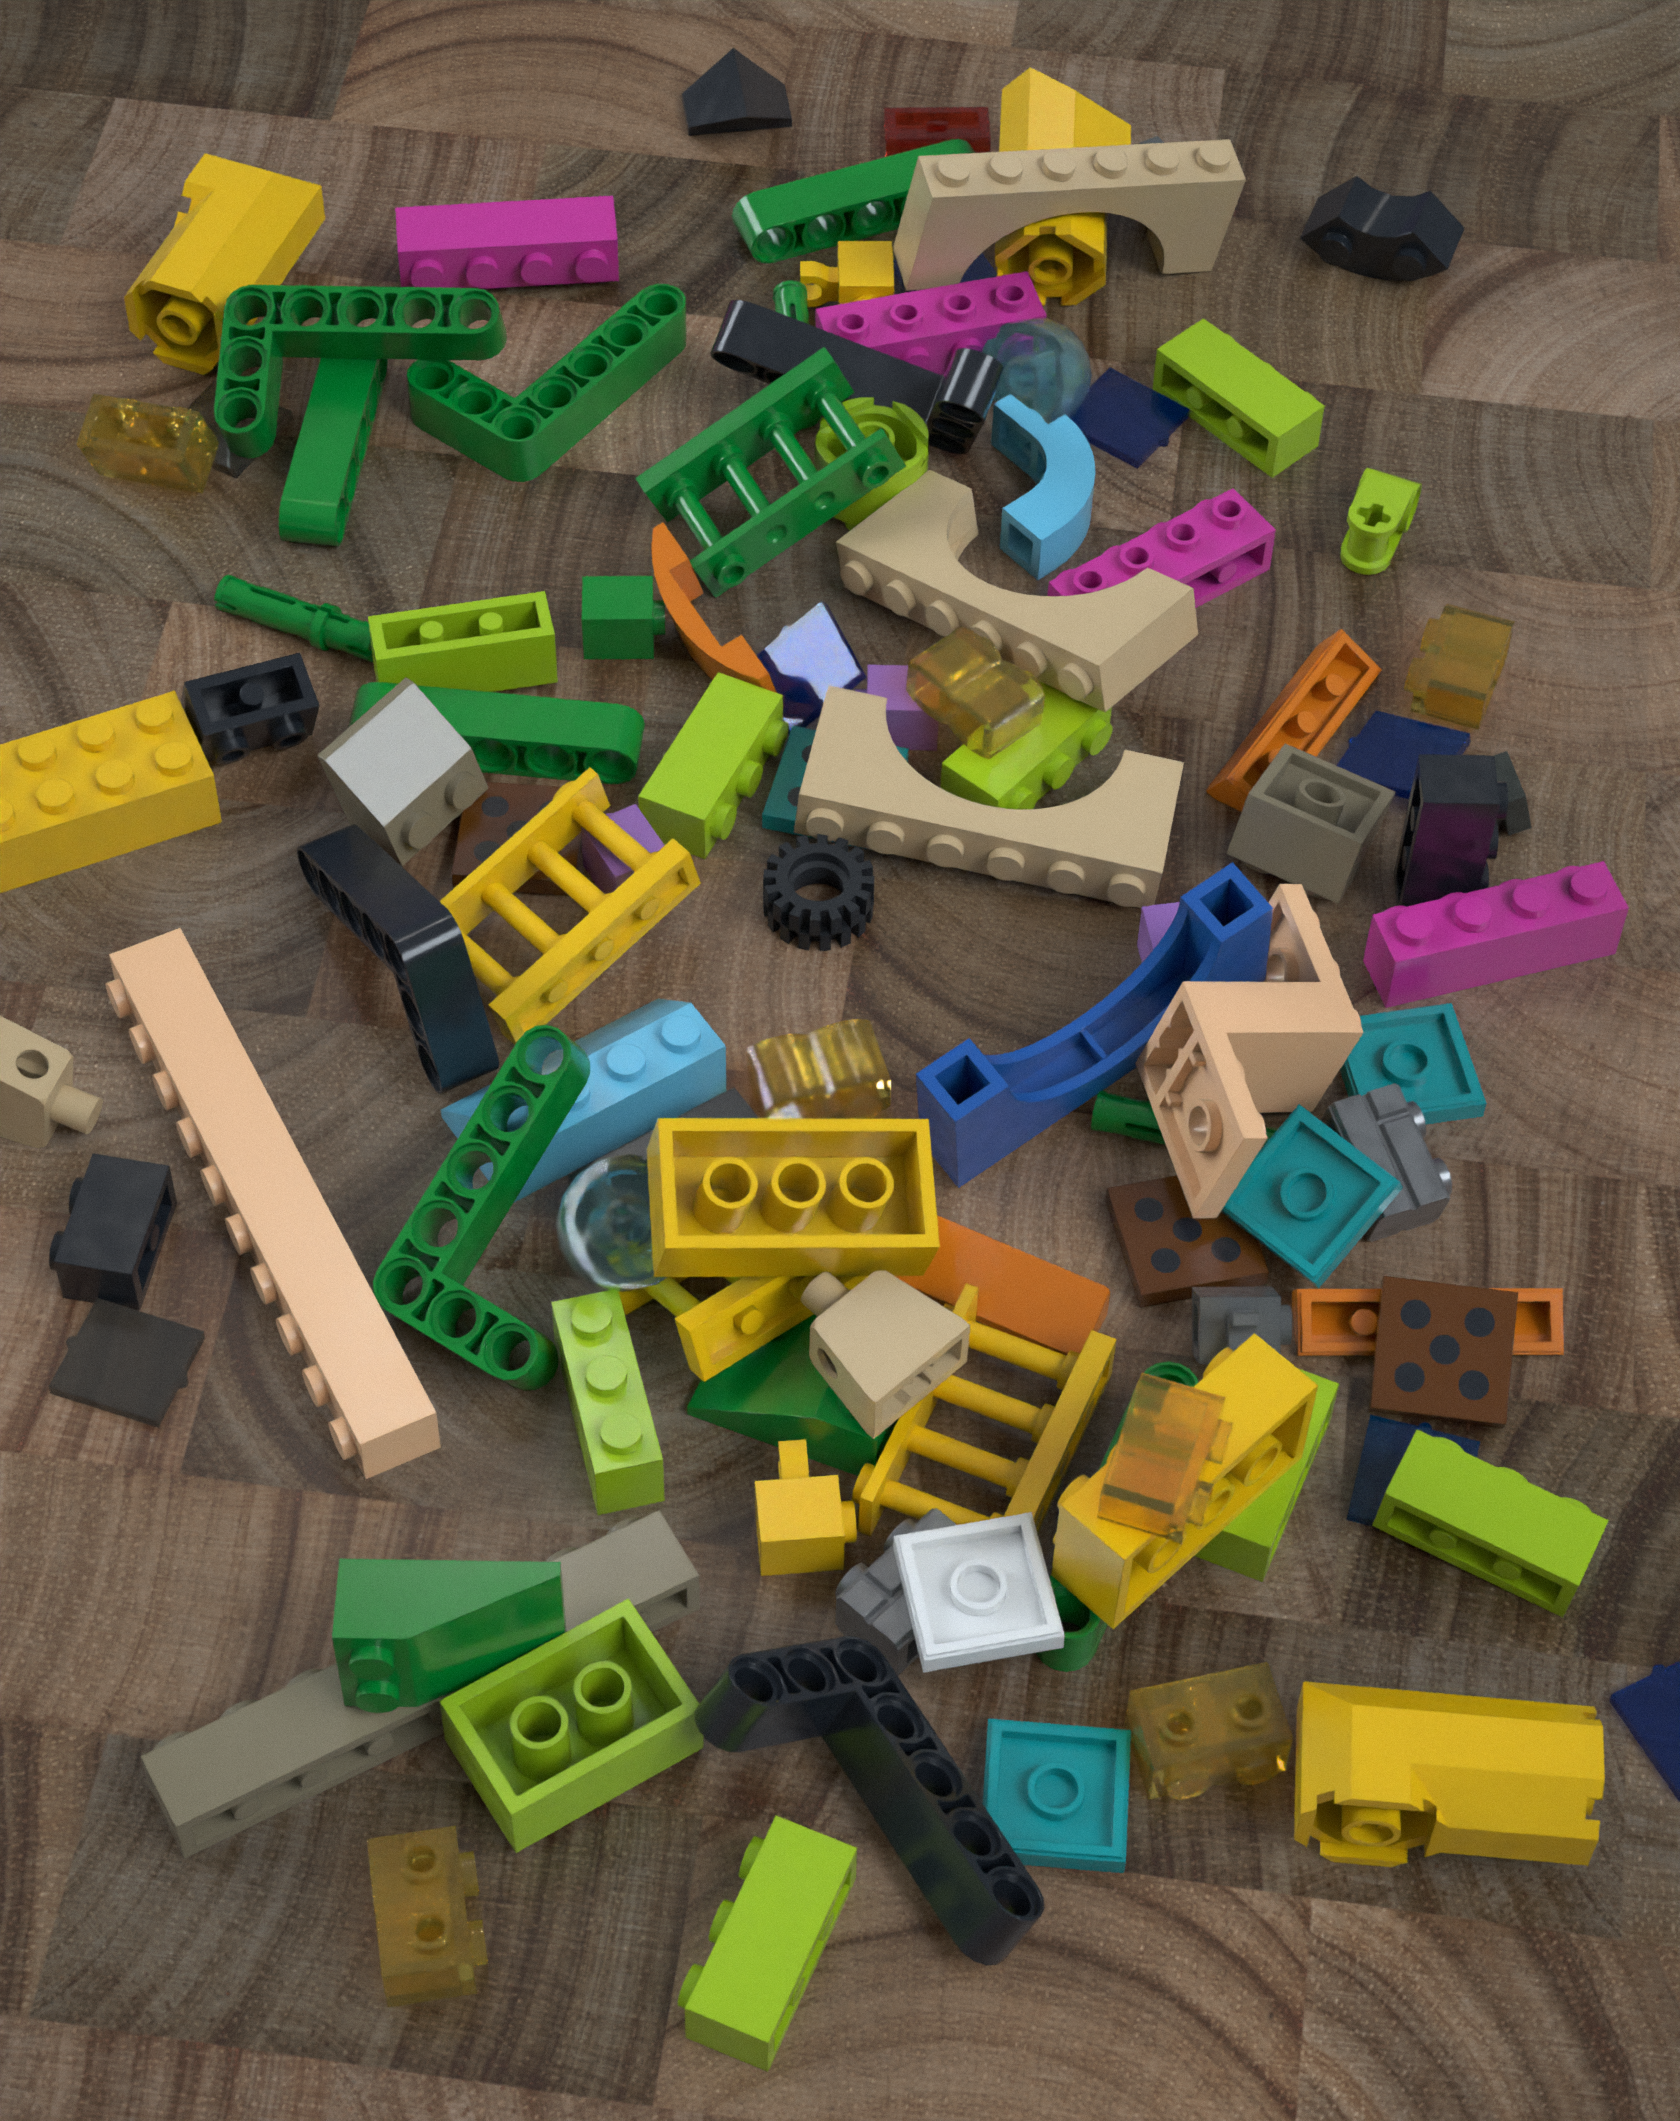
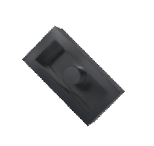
[49,1153,177,1311]

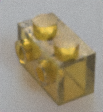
[76,393,219,493]
[1124,1662,1293,1800]
[367,1826,488,2007]

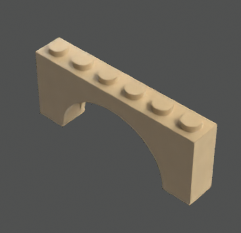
[893,139,1246,291]
[836,470,1198,712]
[794,685,1184,908]

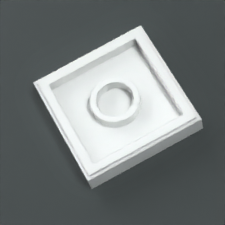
[893,1512,1065,1673]

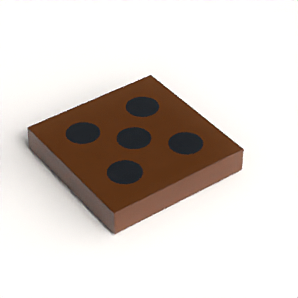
[451,782,582,896]
[1105,1175,1269,1308]
[1368,1276,1518,1428]

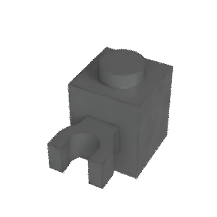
[1192,1286,1292,1364]

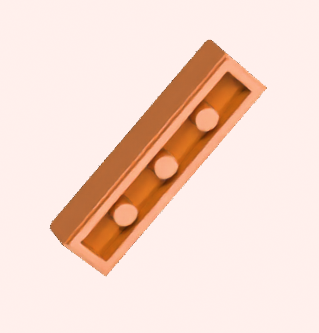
[1206,629,1382,812]
[895,1215,1110,1356]
[1291,1288,1564,1356]

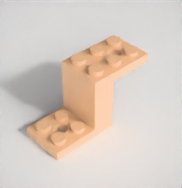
[1136,884,1364,1219]

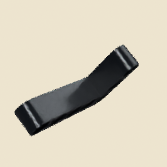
[710,300,1004,454]
[297,824,499,1094]
[695,1636,1045,1965]

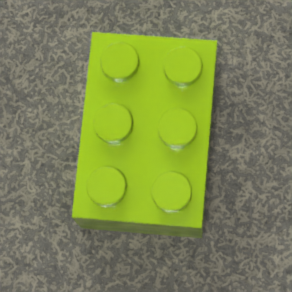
[439,1598,704,1853]

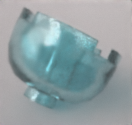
[982,318,1092,424]
[555,1154,667,1292]

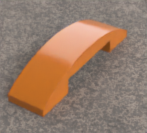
[651,522,777,693]

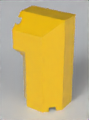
[995,67,1131,306]
[124,153,325,375]
[1294,1681,1605,1867]

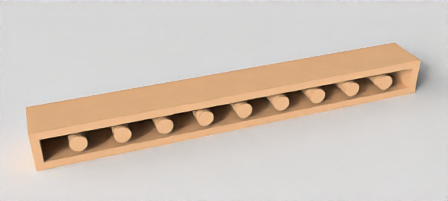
[106,928,441,1479]

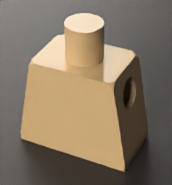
[0,1016,103,1148]
[801,1270,970,1439]

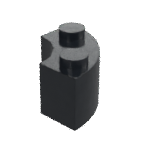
[1300,176,1465,281]

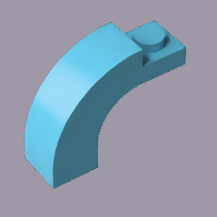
[991,394,1095,580]

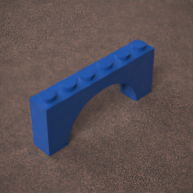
[916,862,1273,1188]

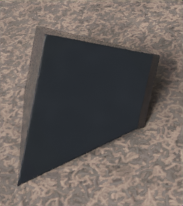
[682,48,792,136]

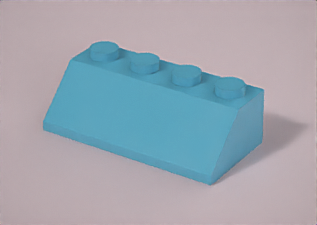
[441,998,726,1202]

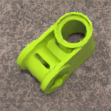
[1340,467,1422,575]

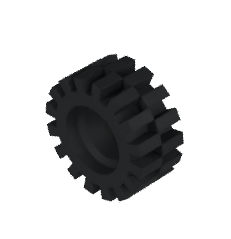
[763,834,875,951]

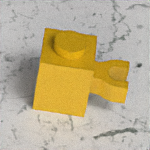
[800,241,894,307]
[755,1439,857,1576]

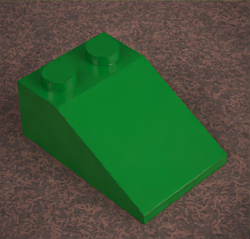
[687,1314,898,1476]
[332,1559,567,1713]

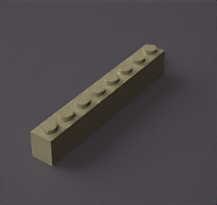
[140,1510,700,1859]

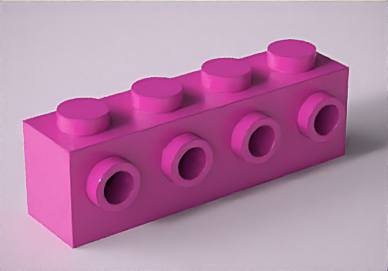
[395,196,619,289]
[815,271,1047,375]
[1047,488,1276,608]
[1363,861,1629,1008]

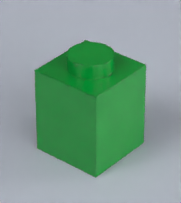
[582,576,666,660]

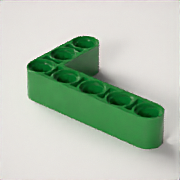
[407,284,687,482]
[214,285,507,459]
[373,1025,590,1391]

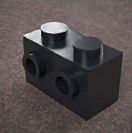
[181,653,320,764]

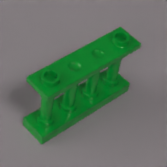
[635,347,906,598]

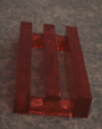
[884,107,991,157]

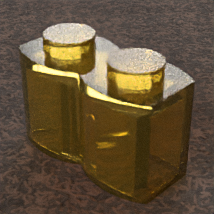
[1404,604,1515,730]
[906,627,1045,759]
[746,1019,891,1119]
[1097,1373,1234,1544]

